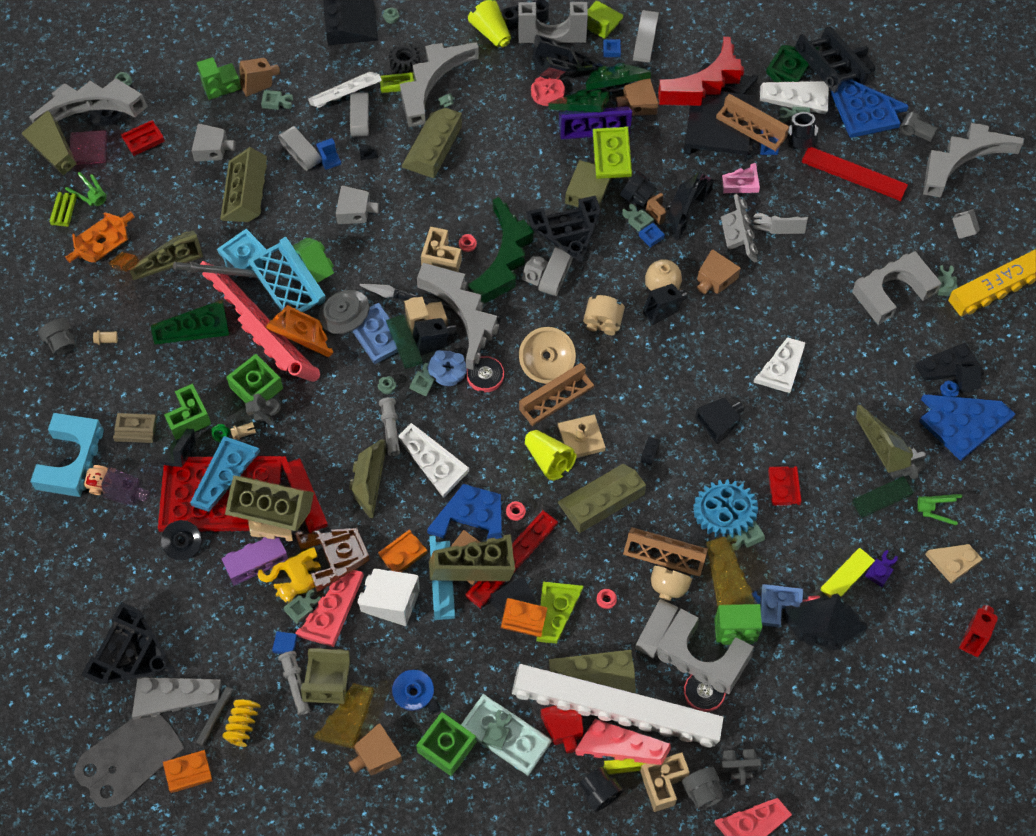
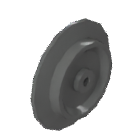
[318,290,370,334]

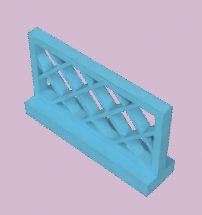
[248,237,325,312]

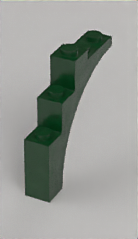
[468,197,534,304]

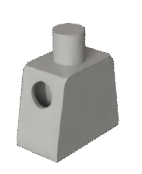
[192,124,236,161]
[336,186,379,224]

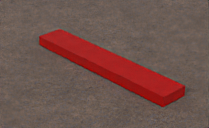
[802,147,908,201]
[466,510,558,609]

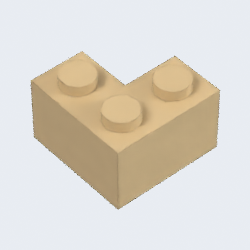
[421,227,462,272]
[404,297,448,336]
[640,753,690,812]

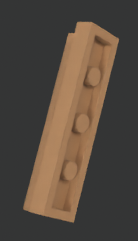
[716,94,789,151]
[519,363,594,426]
[623,527,708,577]

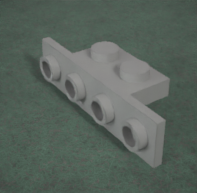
[721,194,758,263]

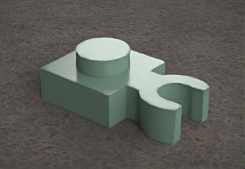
[261,90,293,110]
[779,106,810,124]
[622,204,654,231]
[938,265,957,296]
[409,363,435,396]
[727,521,765,551]
[284,589,321,624]
[482,710,512,751]

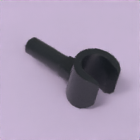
[424,699,440,714]

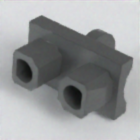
[245,393,280,425]
[891,448,926,480]
[720,749,761,785]

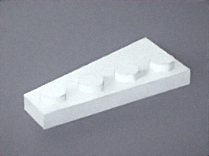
[308,72,382,108]
[760,81,829,114]
[398,423,469,498]

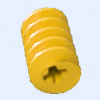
[222,699,260,747]

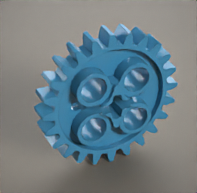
[694,480,758,539]

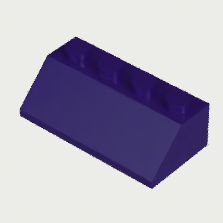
[559,107,632,139]

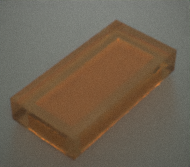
[109,252,140,272]

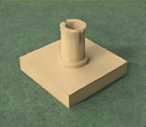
[558,414,605,458]

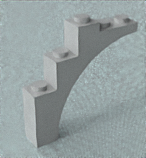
[400,42,479,127]
[29,78,148,123]
[923,123,1024,198]
[417,263,499,370]

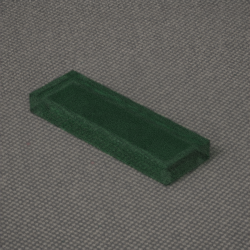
[386,314,423,369]
[852,476,914,518]

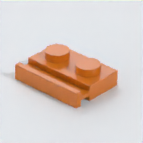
[378,529,427,572]
[500,598,547,637]
[163,750,212,793]

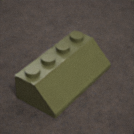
[402,108,462,178]
[220,147,267,222]
[558,464,646,534]
[225,475,314,531]
[548,650,636,706]

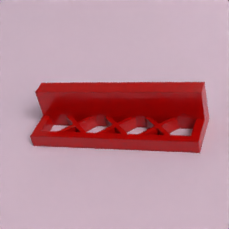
[280,456,328,533]

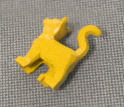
[257,547,321,603]

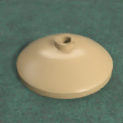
[519,327,576,384]

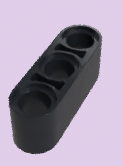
[502,0,549,30]

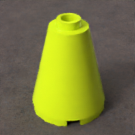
[468,0,511,48]
[525,430,577,481]

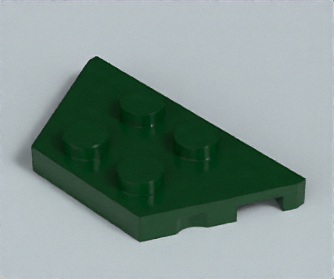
[766,45,819,82]
[585,63,651,91]
[548,89,610,112]

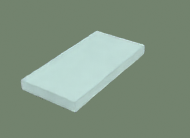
[461,694,552,776]

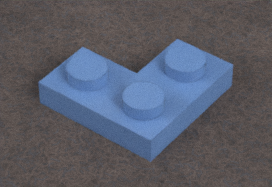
[760,584,803,627]

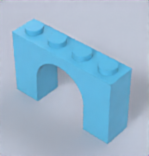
[30,413,104,497]

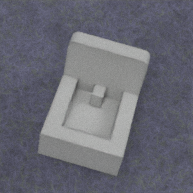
[522,256,548,286]

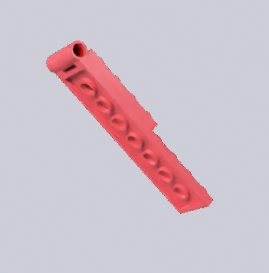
[201,261,320,382]

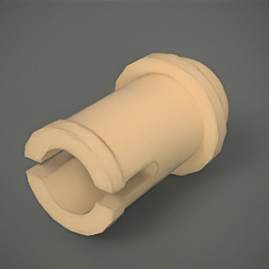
[93,330,118,345]
[230,422,256,440]

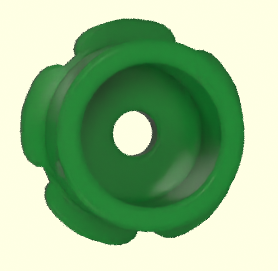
[212,424,230,442]

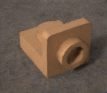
[646,193,666,225]

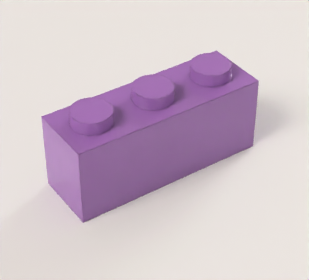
[221,536,288,586]

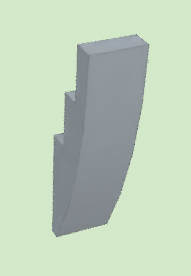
[633,10,659,63]

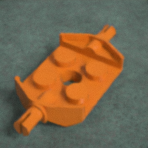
[65,212,135,263]

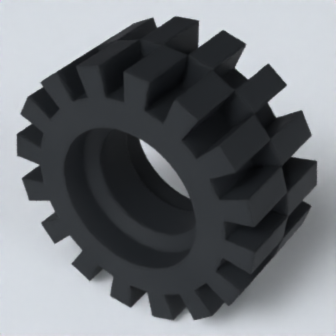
[389,43,420,74]

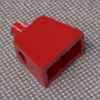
[959,605,998,658]
[541,705,583,753]

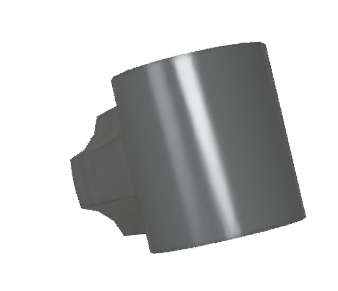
[900,112,938,142]

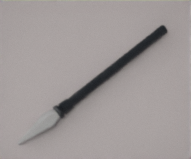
[360,284,502,322]

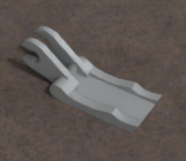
[753,213,808,234]

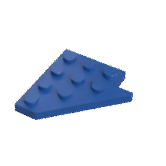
[829,80,908,138]
[919,395,1015,461]

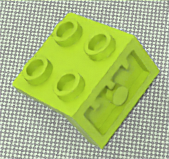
[587,1,623,39]

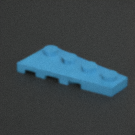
[190,436,260,512]

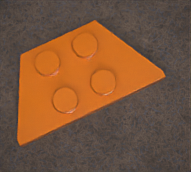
[266,305,333,357]

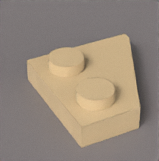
[248,520,293,541]
[925,544,982,583]

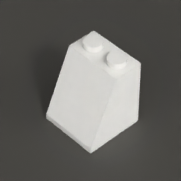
[358,569,420,626]

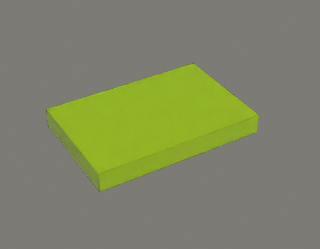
[593,127,632,179]

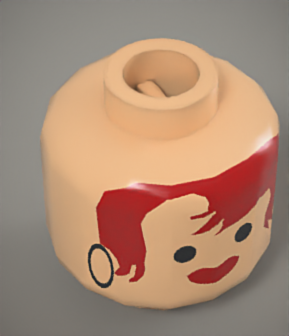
[84,465,112,495]

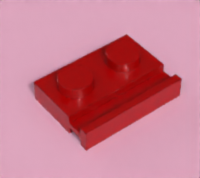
[121,120,165,156]
[768,466,801,506]

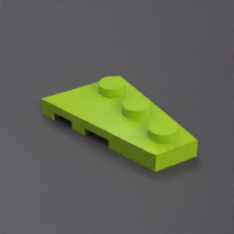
[537,582,583,644]

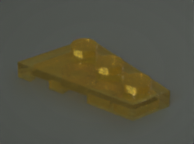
[314,683,374,749]

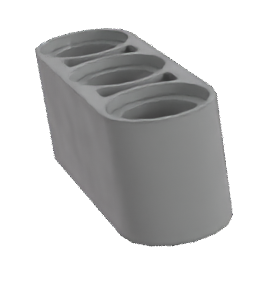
[350,92,369,137]
[278,126,322,171]
[538,246,573,296]
[635,599,679,658]

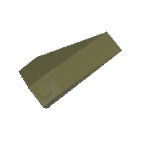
[129,230,203,280]
[856,405,913,473]

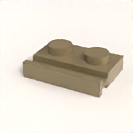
[113,413,157,443]

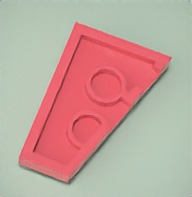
[714,798,792,836]

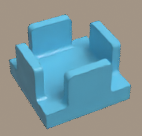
[217,229,268,278]

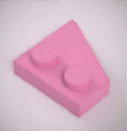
[722,163,760,193]

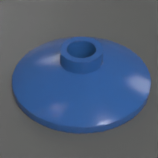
[392,670,434,711]

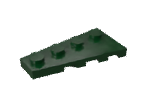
[151,299,229,345]

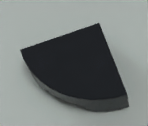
[359,144,378,160]

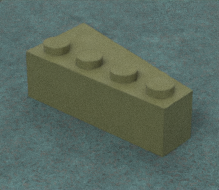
[429,534,515,581]

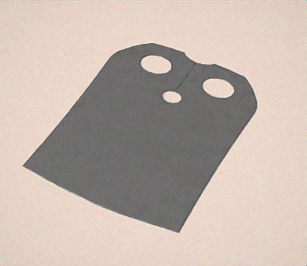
[74,715,184,807]

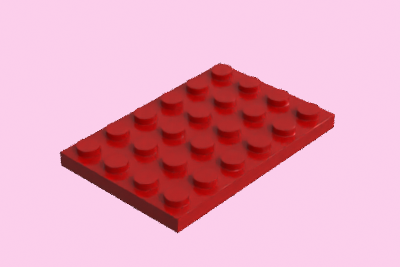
[158,456,282,532]

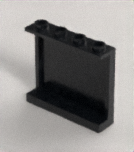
[683,91,757,162]

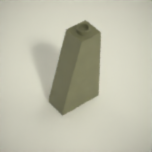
[21,111,76,176]

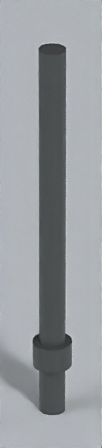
[173,261,276,280]

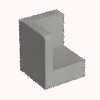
[952,209,980,238]

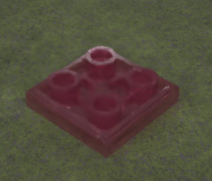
[70,130,107,164]

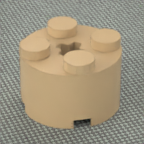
[583,295,625,335]

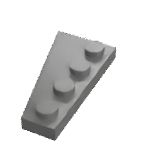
[132,678,221,720]

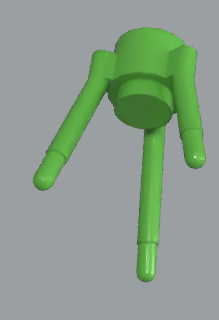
[65,172,107,206]
[918,494,962,525]

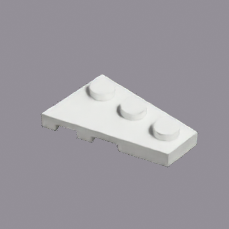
[754,338,805,393]

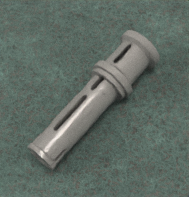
[379,398,400,456]
[278,651,311,715]

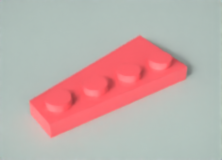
[295,570,364,647]
[575,719,671,765]

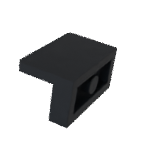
[160,428,196,467]

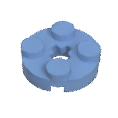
[428,350,467,386]

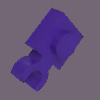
[865,550,898,587]

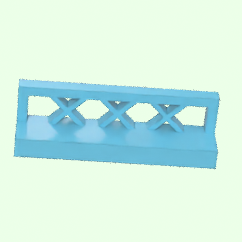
[429,536,455,620]

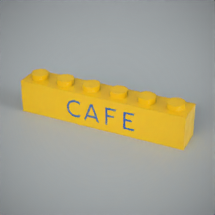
[948,249,1036,317]

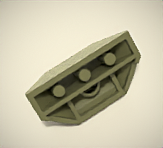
[349,439,386,518]

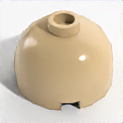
[645,260,682,290]
[651,566,692,601]

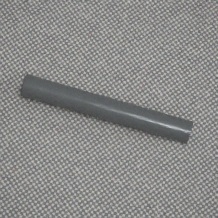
[196,687,233,746]

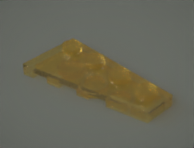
[706,536,758,606]

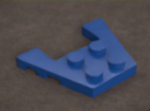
[427,484,502,541]

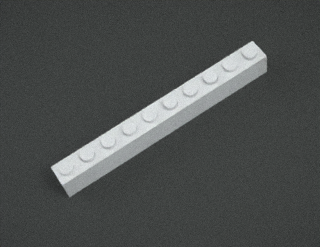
[512,664,724,747]

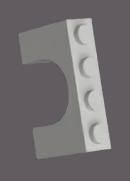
[518,2,588,43]
[852,251,942,325]
[656,609,754,694]

